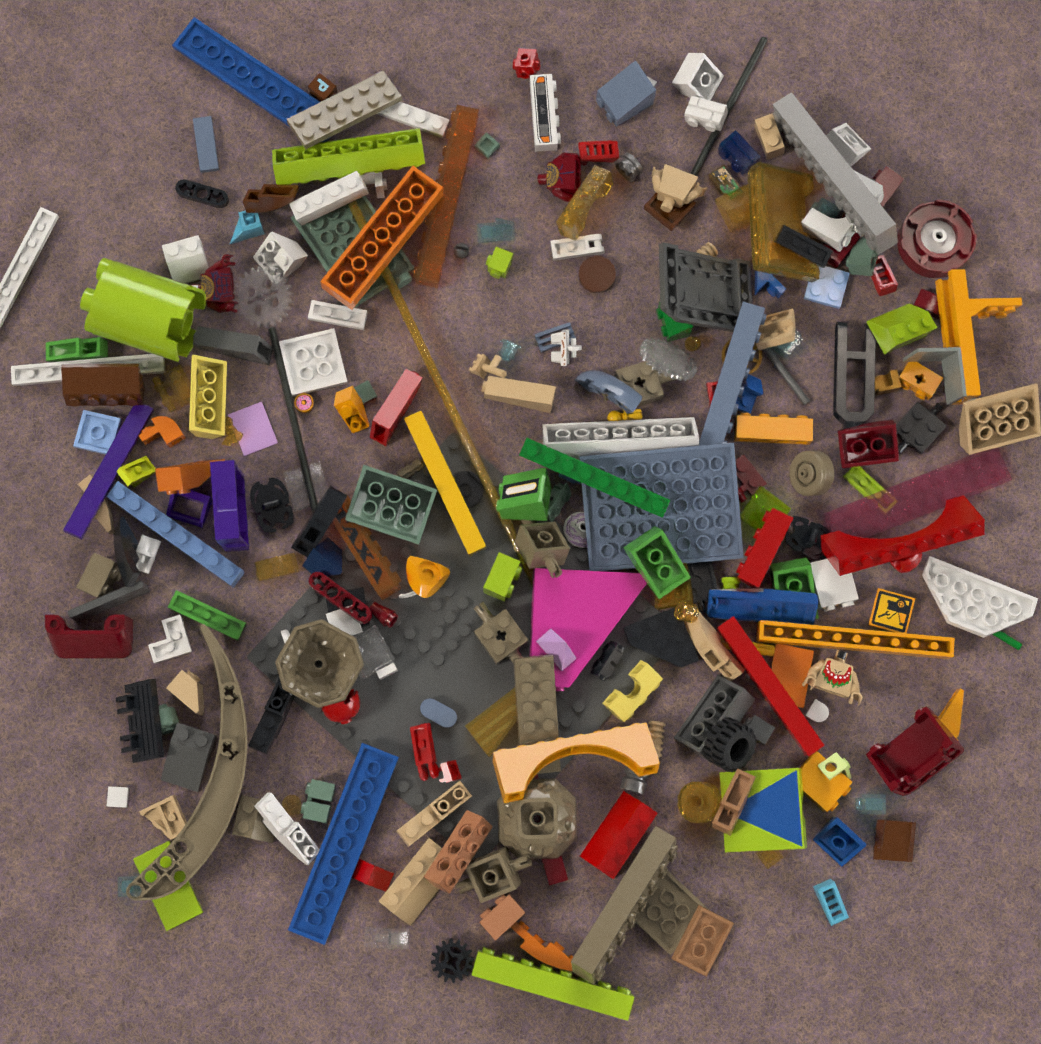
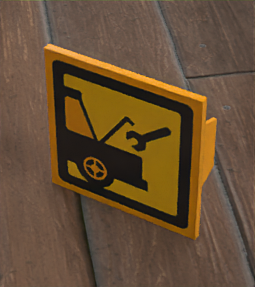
[868,588,915,633]

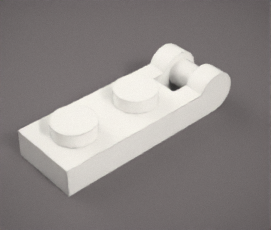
[550,234,605,261]

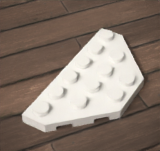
[922,556,1038,638]

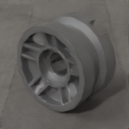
[615,152,643,182]

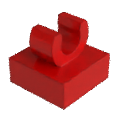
[438,760,462,783]

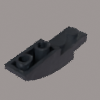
[291,486,347,557]
[248,677,295,755]

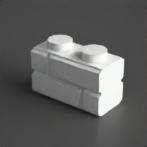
[684,96,728,132]

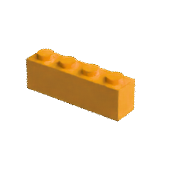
[734,413,813,445]

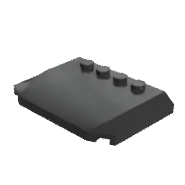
[659,242,752,332]

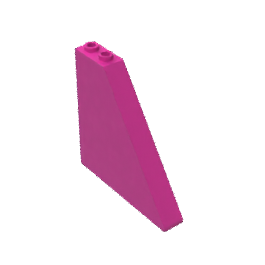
[530,568,647,691]

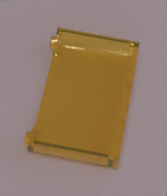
[748,162,820,283]

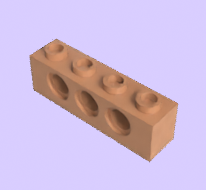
[424,810,493,894]

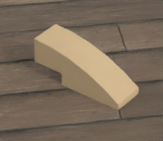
[78,475,114,535]

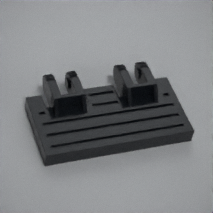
[116,679,164,763]

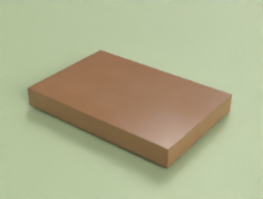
[672,905,734,977]

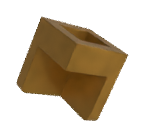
[875,369,901,396]

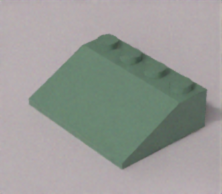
[345,465,437,545]

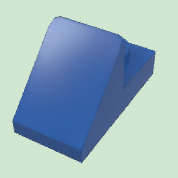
[755,263,786,299]
[735,374,763,414]

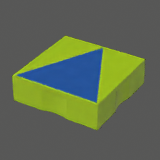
[720,768,807,852]

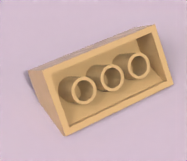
[379,838,442,926]

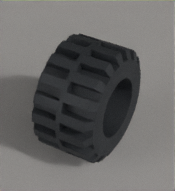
[704,717,757,772]

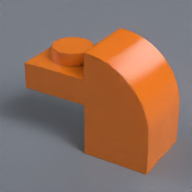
[138,416,186,448]

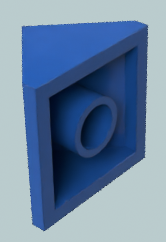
[812,817,867,867]

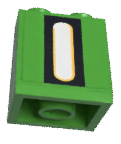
[496,468,552,521]

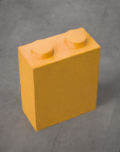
[800,751,852,812]

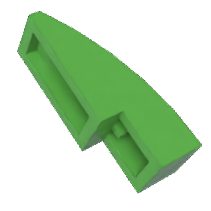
[46,337,108,362]

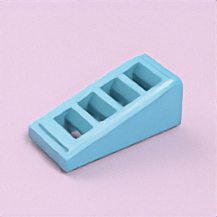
[813,879,849,926]

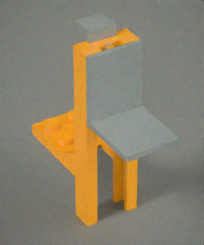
[903,269,1022,405]

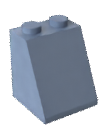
[596,61,656,127]

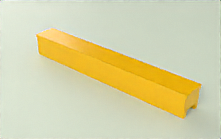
[404,411,487,557]

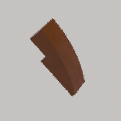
[242,184,299,213]

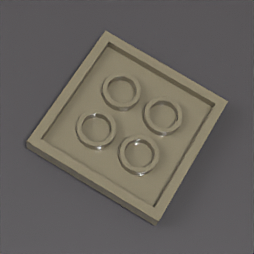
[635,870,709,955]

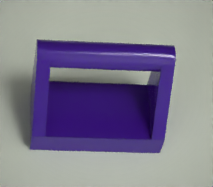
[166,490,213,528]

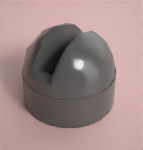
[454,243,469,259]

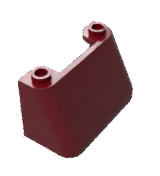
[45,615,133,659]
[866,706,964,796]

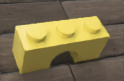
[602,660,663,722]

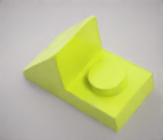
[116,456,155,488]

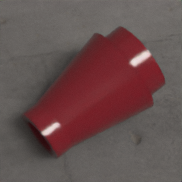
[370,602,398,628]

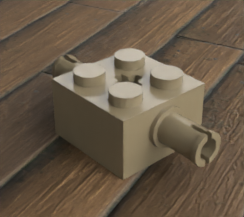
[602,359,677,407]
[515,520,570,578]
[474,602,529,665]
[456,846,532,903]

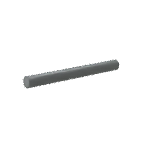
[762,348,810,405]

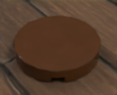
[579,256,616,293]

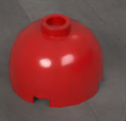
[321,689,361,724]

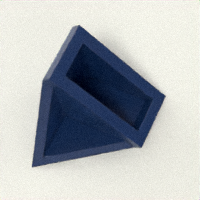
[302,538,342,576]

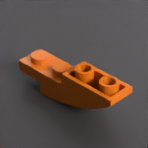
[511,920,574,971]

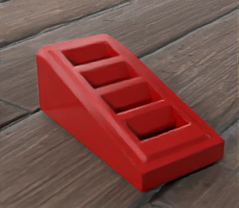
[578,140,619,163]
[871,255,898,297]

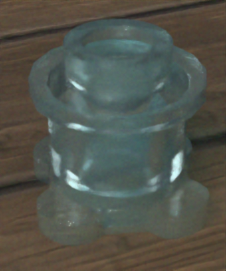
[498,339,522,363]

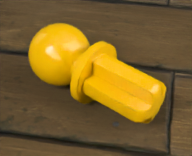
[607,409,643,421]

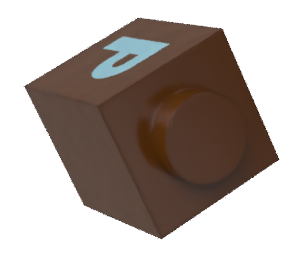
[308,73,338,102]

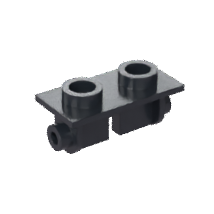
[590,641,625,681]

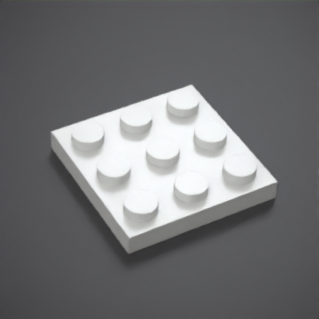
[279,328,348,397]

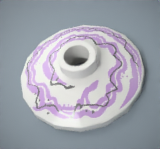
[563,512,587,548]

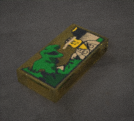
[708,165,745,205]

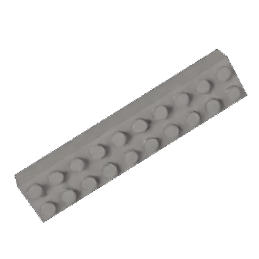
[772,92,898,255]

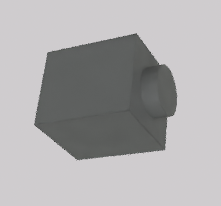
[744,715,775,745]

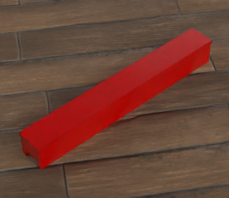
[716,616,825,757]

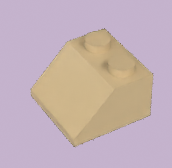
[166,670,205,716]

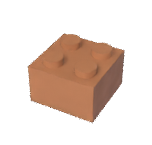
[479,894,525,941]

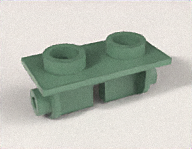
[548,483,571,522]

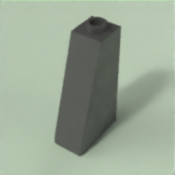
[193,326,273,366]

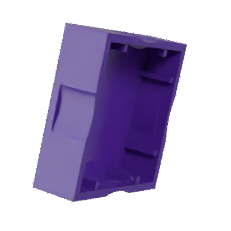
[210,460,249,552]

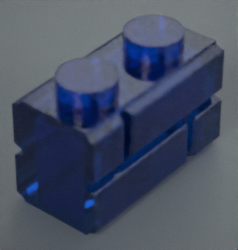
[718,130,761,176]

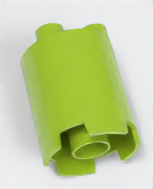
[80,258,206,362]

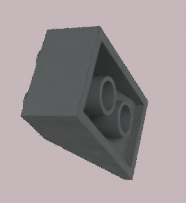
[161,723,218,792]

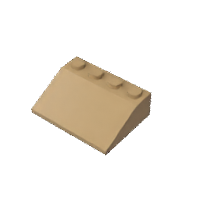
[959,383,1041,455]

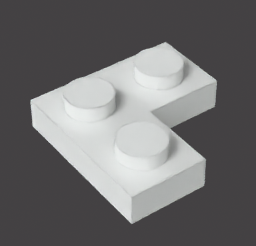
[148,615,192,664]

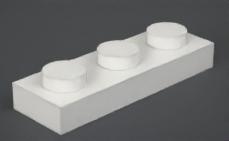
[308,300,368,330]

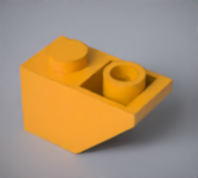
[334,386,369,433]

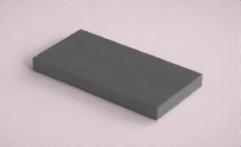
[68,580,150,622]

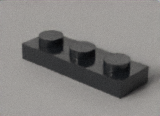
[774,225,833,268]

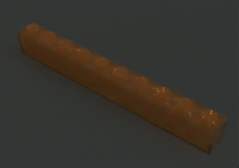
[413,105,479,289]

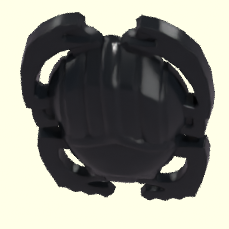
[250,478,294,533]
[785,516,831,561]

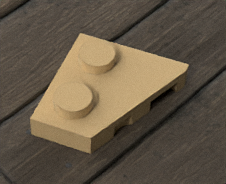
[139,795,187,840]

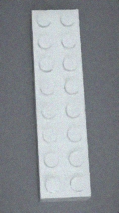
[542,417,699,460]

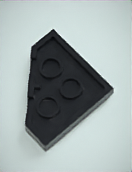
[623,606,699,668]

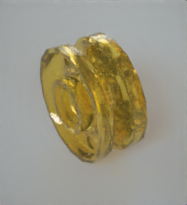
[678,781,722,823]

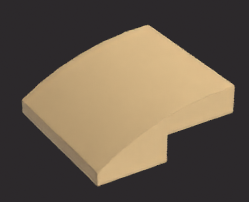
[756,308,795,350]

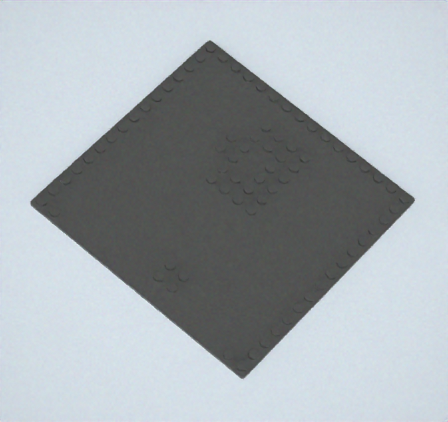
[247,433,661,860]

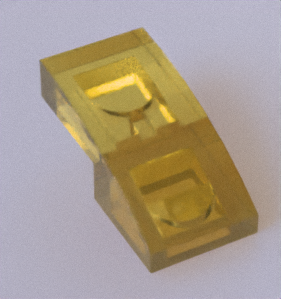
[254,553,299,581]

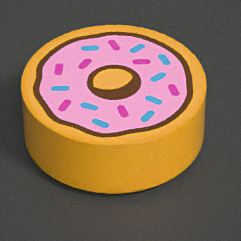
[294,393,314,413]

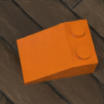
[155,459,225,495]

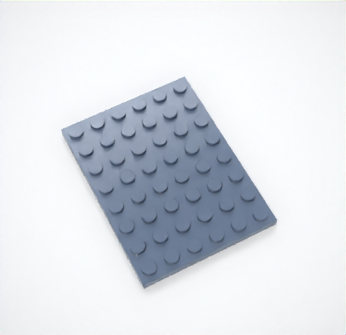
[579,443,744,571]

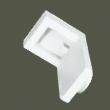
[361,172,388,198]

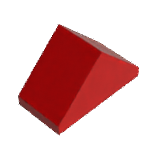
[352,858,394,892]

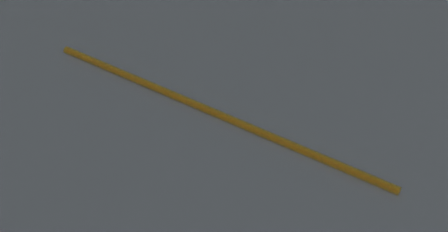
[348,200,534,588]

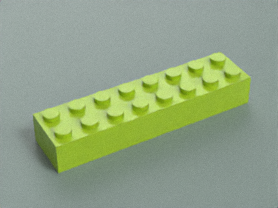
[272,128,425,185]
[471,947,634,1021]

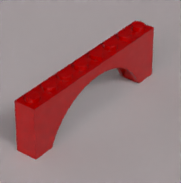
[821,495,985,576]

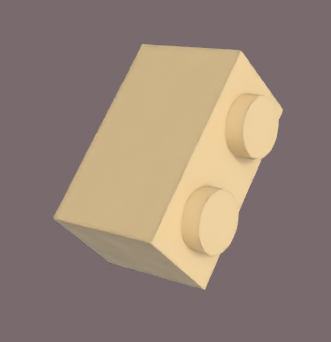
[755,114,785,160]

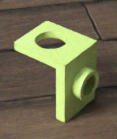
[818,752,852,780]

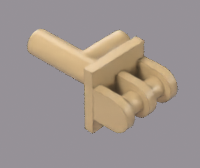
[469,354,507,379]

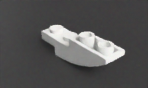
[254,793,320,865]

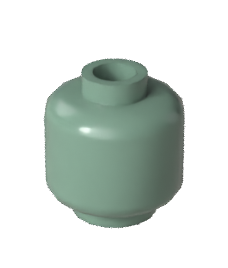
[159,704,179,735]

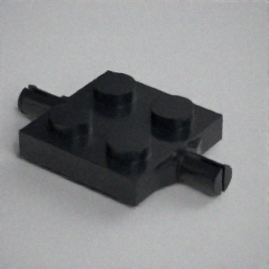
[896,402,946,455]
[677,561,718,614]

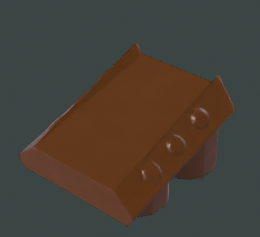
[873,820,916,862]

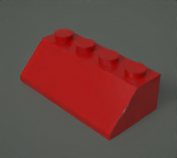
[736,508,793,589]
[580,791,658,879]

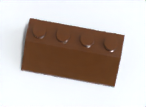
[61,364,145,407]

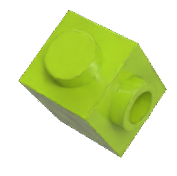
[485,247,513,279]

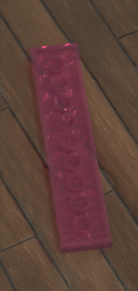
[823,447,1012,538]

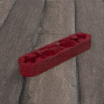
[308,572,372,624]

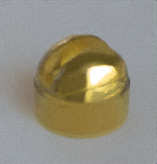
[685,336,701,352]

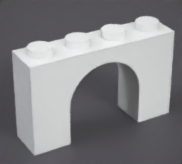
[801,171,884,252]

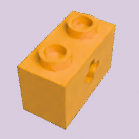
[899,362,943,400]

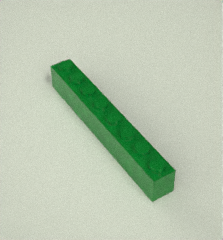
[519,438,670,518]

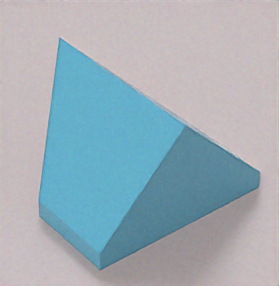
[230,210,264,244]

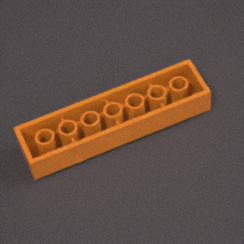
[320,166,443,310]

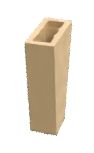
[481,376,556,413]

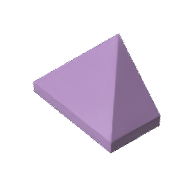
[536,629,576,671]

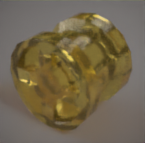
[674,601,699,623]

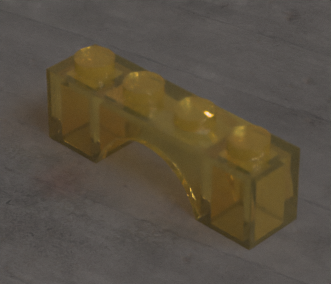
[556,165,614,241]

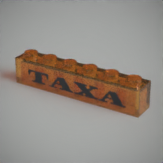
[332,490,402,601]

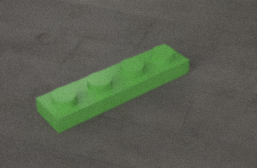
[168,590,247,641]

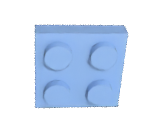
[803,263,850,309]
[73,410,122,455]

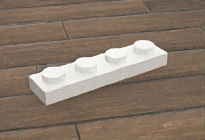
[377,102,449,138]

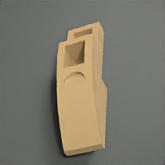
[683,609,745,681]
[396,781,472,847]

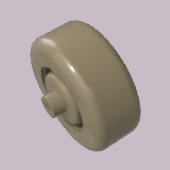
[789,450,834,496]

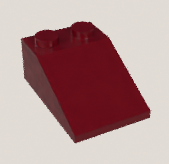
[837,419,899,468]

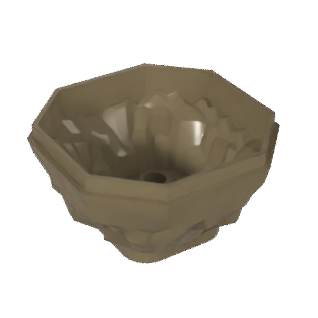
[275,619,364,708]
[497,778,577,859]

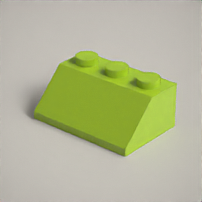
[867,303,937,355]

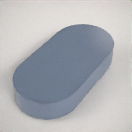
[420,698,457,728]

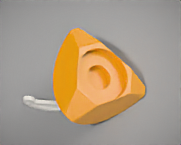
[399,556,450,598]

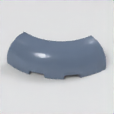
[575,370,643,414]

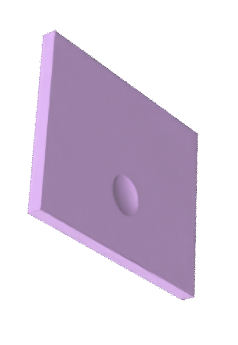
[228,402,278,456]

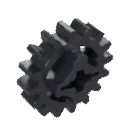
[431,938,474,983]

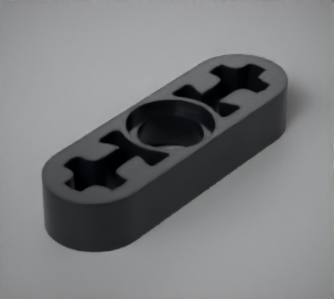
[175,179,229,208]

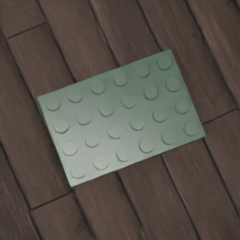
[291,196,415,308]

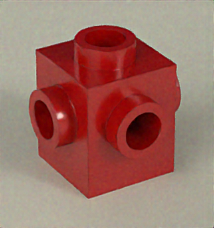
[513,48,540,79]

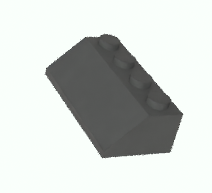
[674,675,755,763]

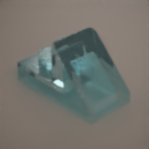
[477,218,515,244]

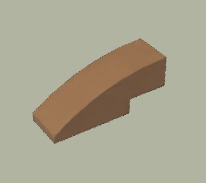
[712,769,756,836]

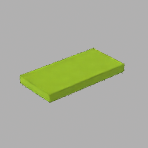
[133,841,204,931]

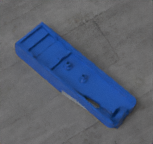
[707,589,818,625]

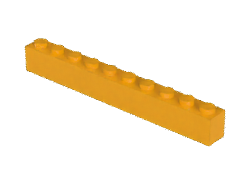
[756,620,955,659]

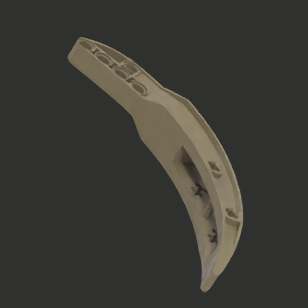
[126,624,248,901]

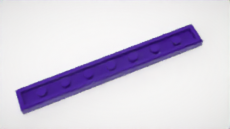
[63,404,154,540]

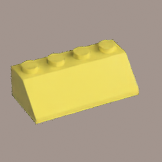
[189,355,227,439]

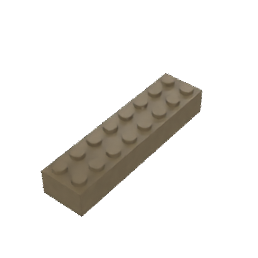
[571,826,678,985]

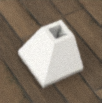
[253,232,308,285]

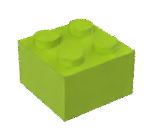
[483,552,522,602]

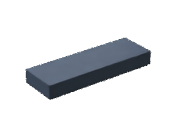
[193,116,219,173]

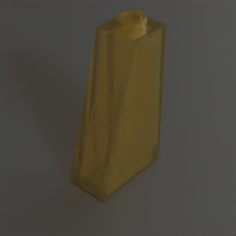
[465,687,517,758]

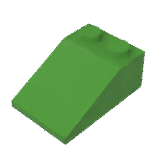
[623,526,691,599]
[769,557,819,619]

